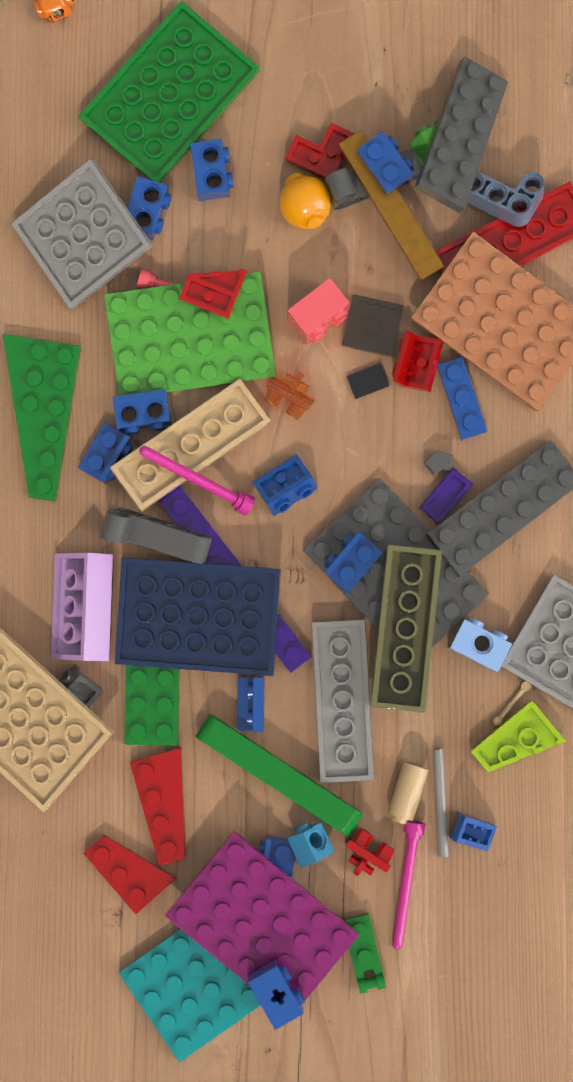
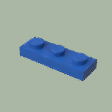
[437,357,487,441]

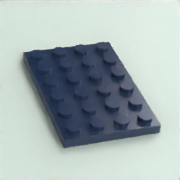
[115,557,281,676]

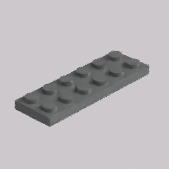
[414,56,508,213]
[426,440,573,577]

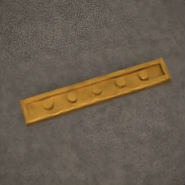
[338,130,444,281]

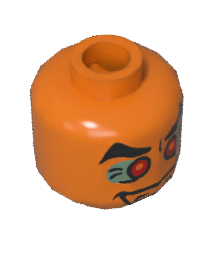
[34,0,75,23]

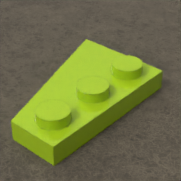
[470,700,566,772]

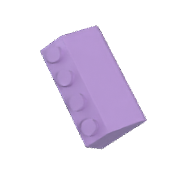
[51,553,113,661]

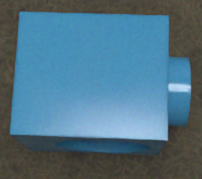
[287,822,335,867]

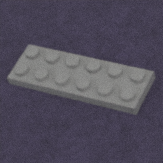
[312,620,374,783]

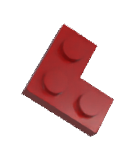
[285,123,354,179]

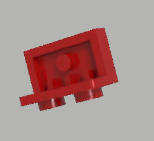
[392,331,443,392]

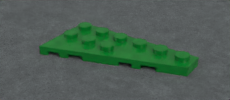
[3,334,81,502]

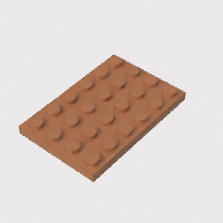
[410,232,573,411]

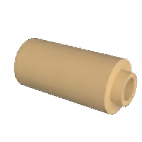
[388,761,429,825]

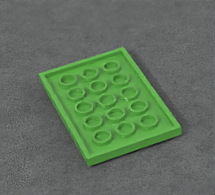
[104,272,276,396]

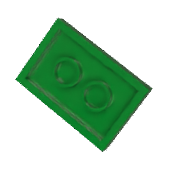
[124,665,179,745]

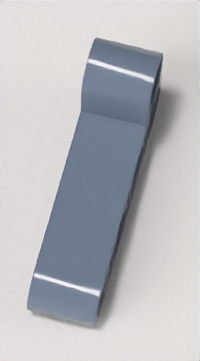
[467,171,545,227]

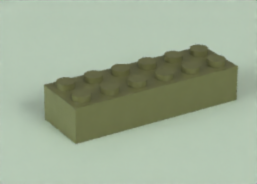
[370,545,442,713]

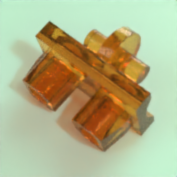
[265,372,315,419]

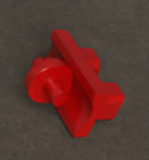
[345,828,394,876]

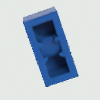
[248,959,305,1030]

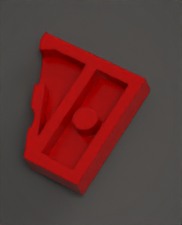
[179,269,247,319]

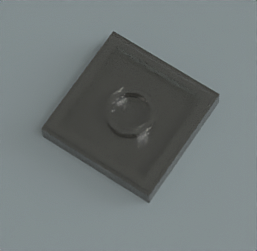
[341,294,404,357]

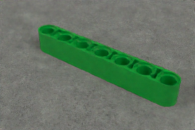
[195,714,364,837]

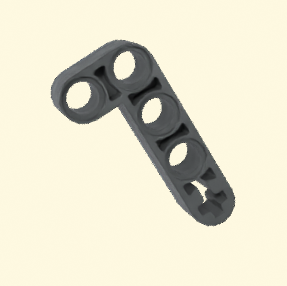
[325,149,422,210]
[100,508,212,564]

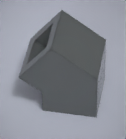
[424,452,453,476]

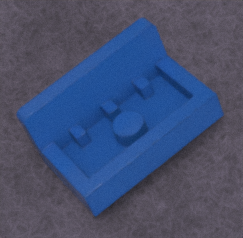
[357,131,415,195]

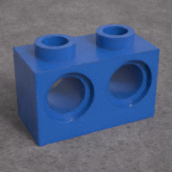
[190,139,233,201]
[127,176,172,241]
[113,389,171,435]

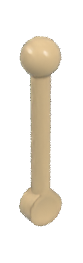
[493,681,531,727]

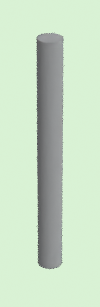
[433,749,449,857]

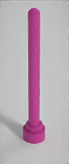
[139,446,255,516]
[392,820,426,950]

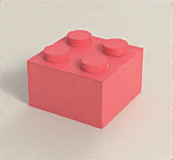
[287,278,350,345]

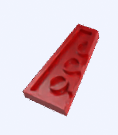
[130,747,185,866]

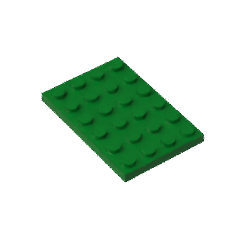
[78,1,260,183]

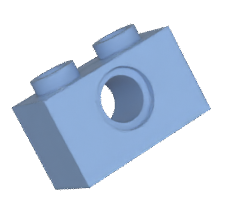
[448,617,512,672]

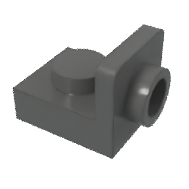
[59,664,104,708]

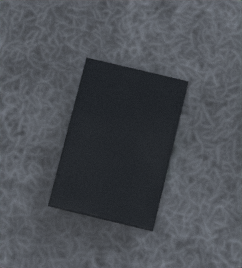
[346,363,389,399]

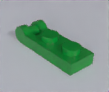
[343,913,386,994]

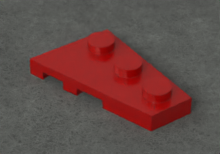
[83,835,177,914]

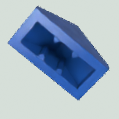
[449,812,497,851]

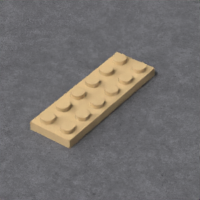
[110,379,271,512]

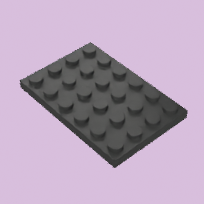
[303,479,489,647]

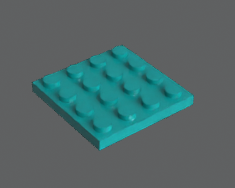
[119,929,261,1063]

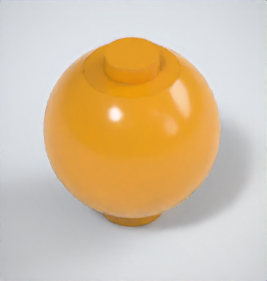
[279,173,332,229]

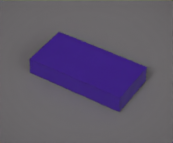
[419,467,473,525]

